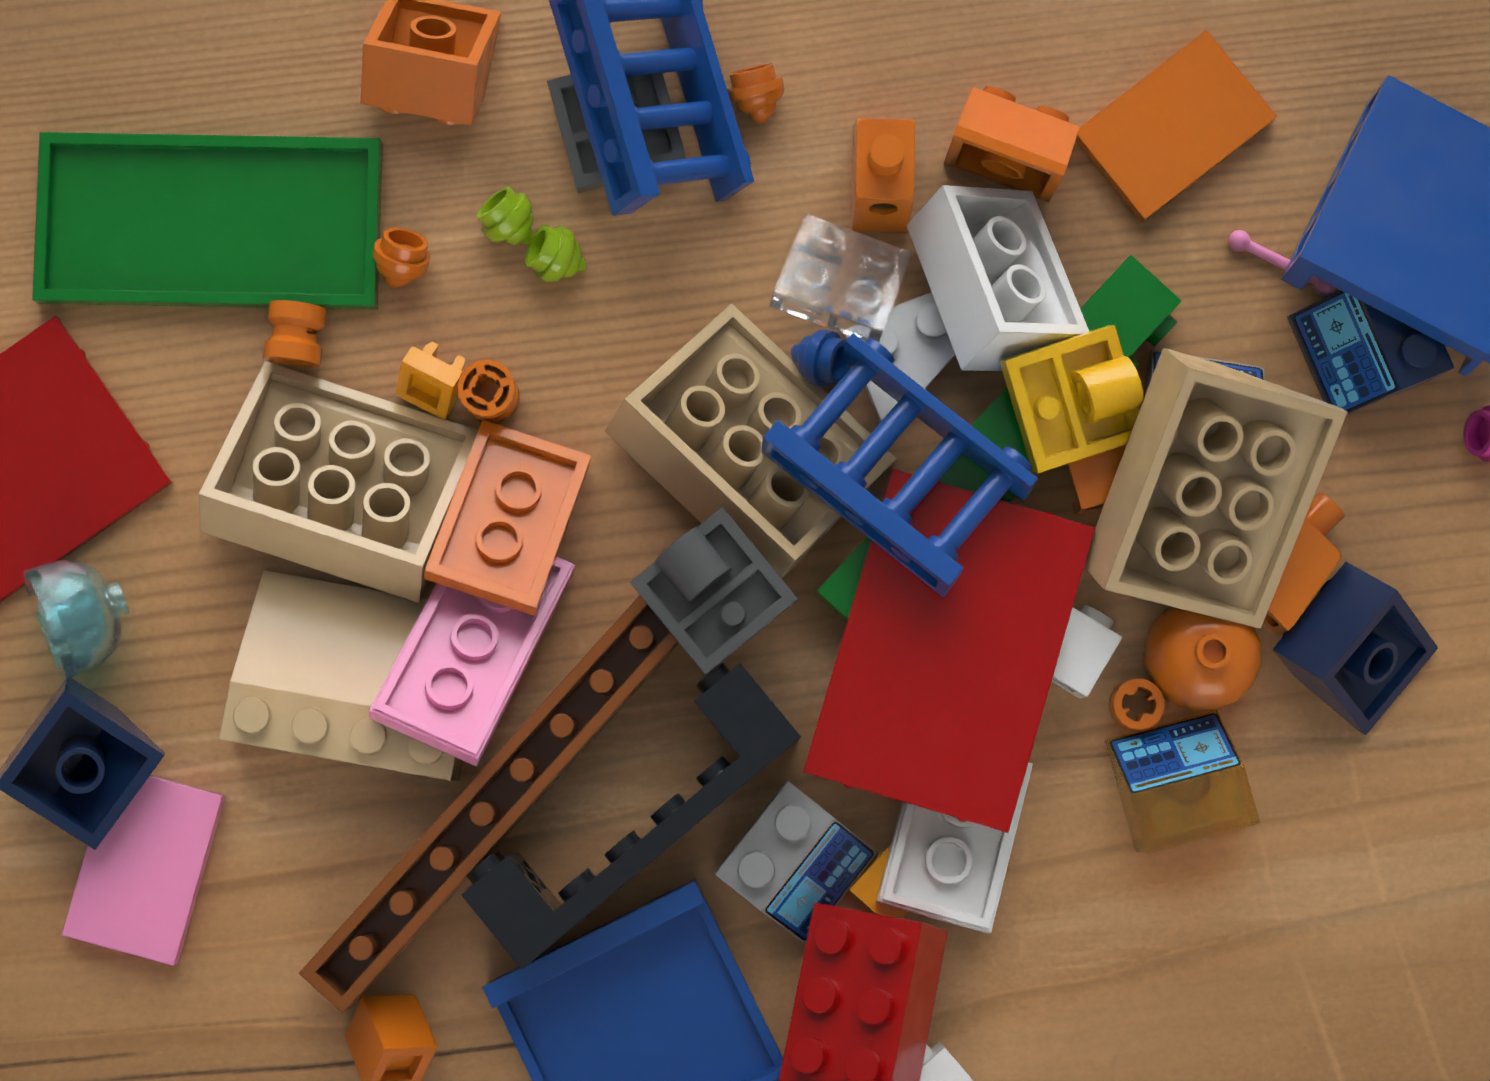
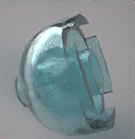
[23,559,129,680]

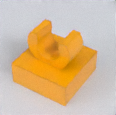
[395,342,465,420]

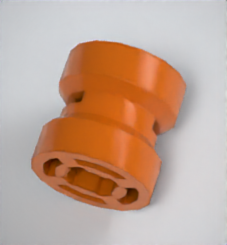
[263,300,327,368]
[457,359,520,424]

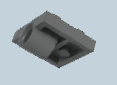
[547,73,686,194]
[630,507,798,675]

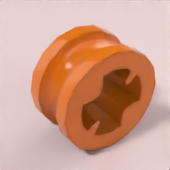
[1109,678,1165,731]

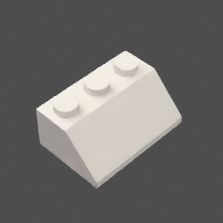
[906,185,1089,371]

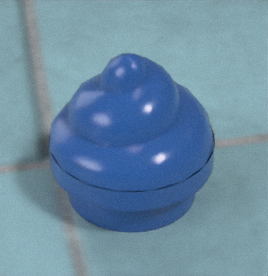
[791,329,850,387]

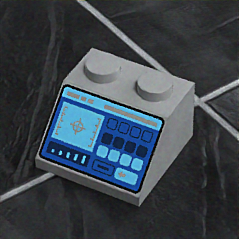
[715,781,877,944]

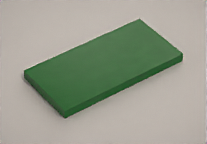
[32,132,383,310]

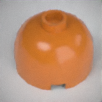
[1143,606,1261,711]

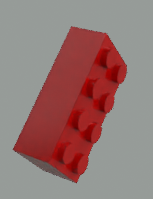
[779,903,948,1081]

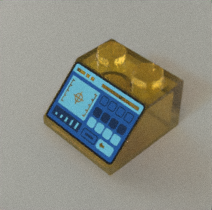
[1105,710,1260,854]

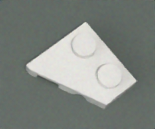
[842,292,956,423]

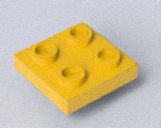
[999,325,1144,473]

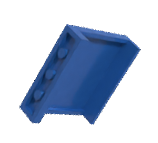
[1281,75,1490,377]
[482,878,783,1081]

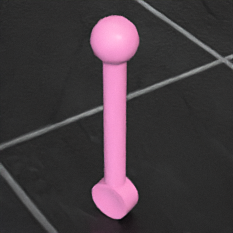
[1228,230,1337,296]

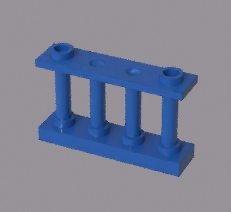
[549,0,754,216]
[762,332,1038,598]

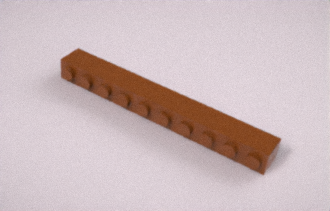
[299,595,680,1014]

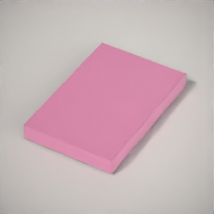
[62,775,226,966]

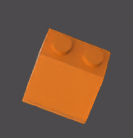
[360,0,501,125]
[944,86,1080,203]

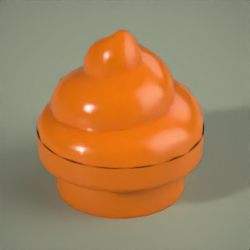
[727,63,784,125]
[372,227,430,288]

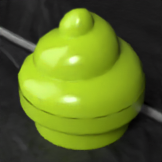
[476,186,534,245]
[525,225,587,283]

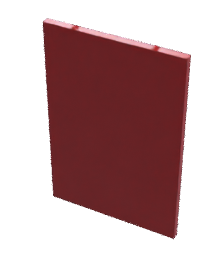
[0,316,173,603]
[803,469,1095,833]

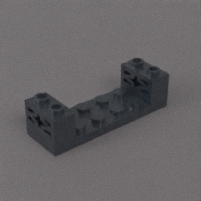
[461,663,801,969]

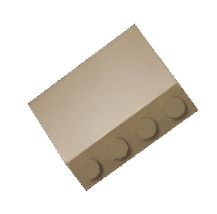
[605,303,897,579]
[1084,348,1348,629]
[198,361,478,603]
[219,570,462,781]

